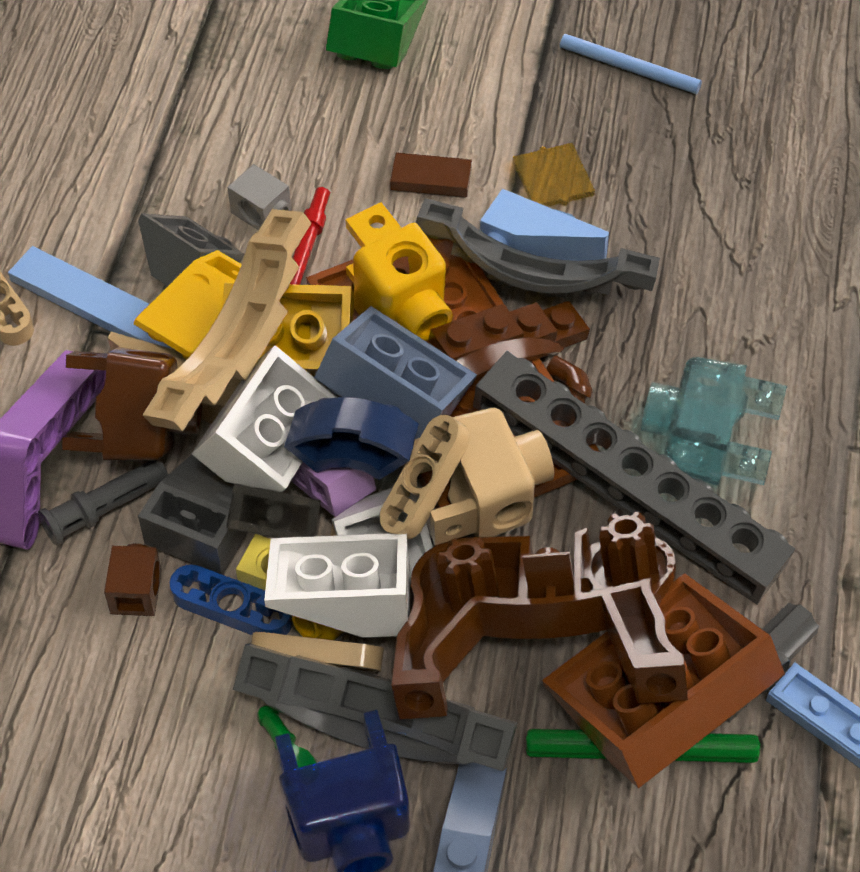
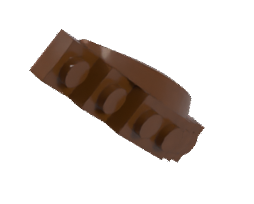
[426,301,590,381]

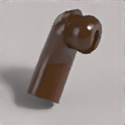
[547,355,593,404]

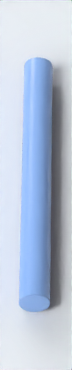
[560,34,702,95]

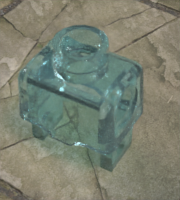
[641,357,787,486]

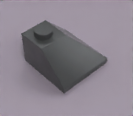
[138,213,244,290]

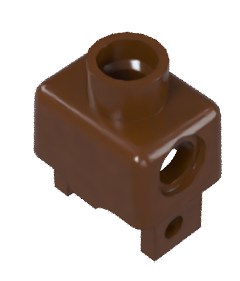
[62,347,203,461]

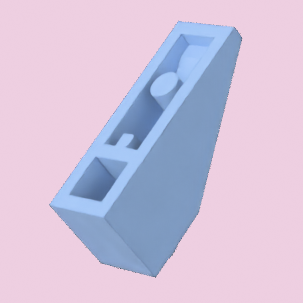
[480,189,609,261]

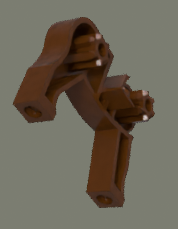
[391,511,688,719]

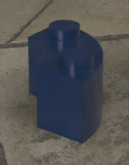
[284,397,419,480]

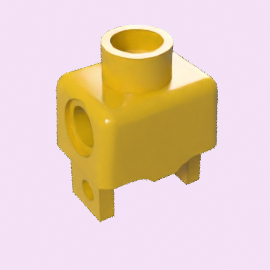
[345,202,453,341]

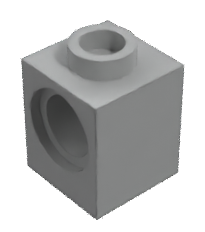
[227,164,292,230]

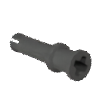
[38,459,168,546]

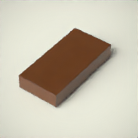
[390,152,472,197]

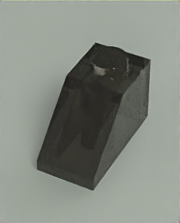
[226,483,321,538]

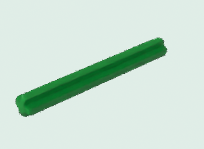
[526,729,760,763]

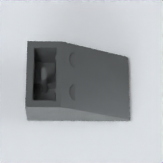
[138,454,273,575]

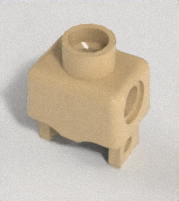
[402,408,554,545]

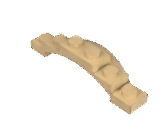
[143,209,311,431]

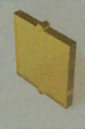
[513,142,595,207]

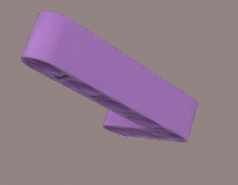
[0,350,106,550]

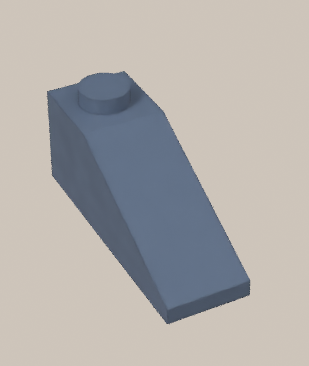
[433,762,507,872]

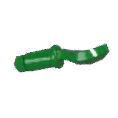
[257,705,320,786]

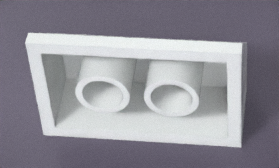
[192,345,338,492]

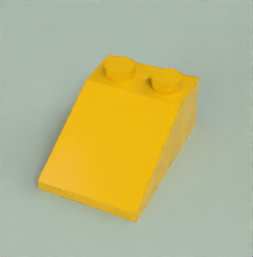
[223,283,354,377]

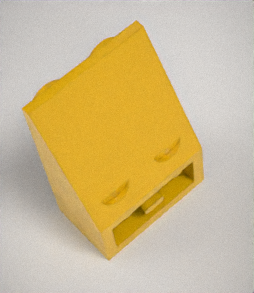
[134,250,242,359]

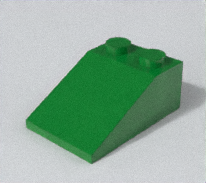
[326,0,428,69]

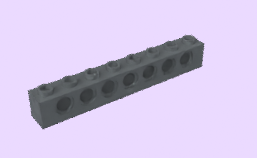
[473,351,795,605]

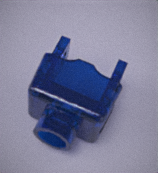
[275,710,410,872]

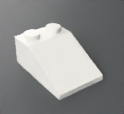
[264,533,410,637]

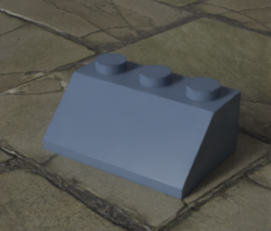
[314,306,477,439]

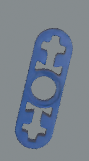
[170,565,292,635]

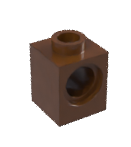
[104,543,162,616]

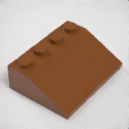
[542,573,785,788]

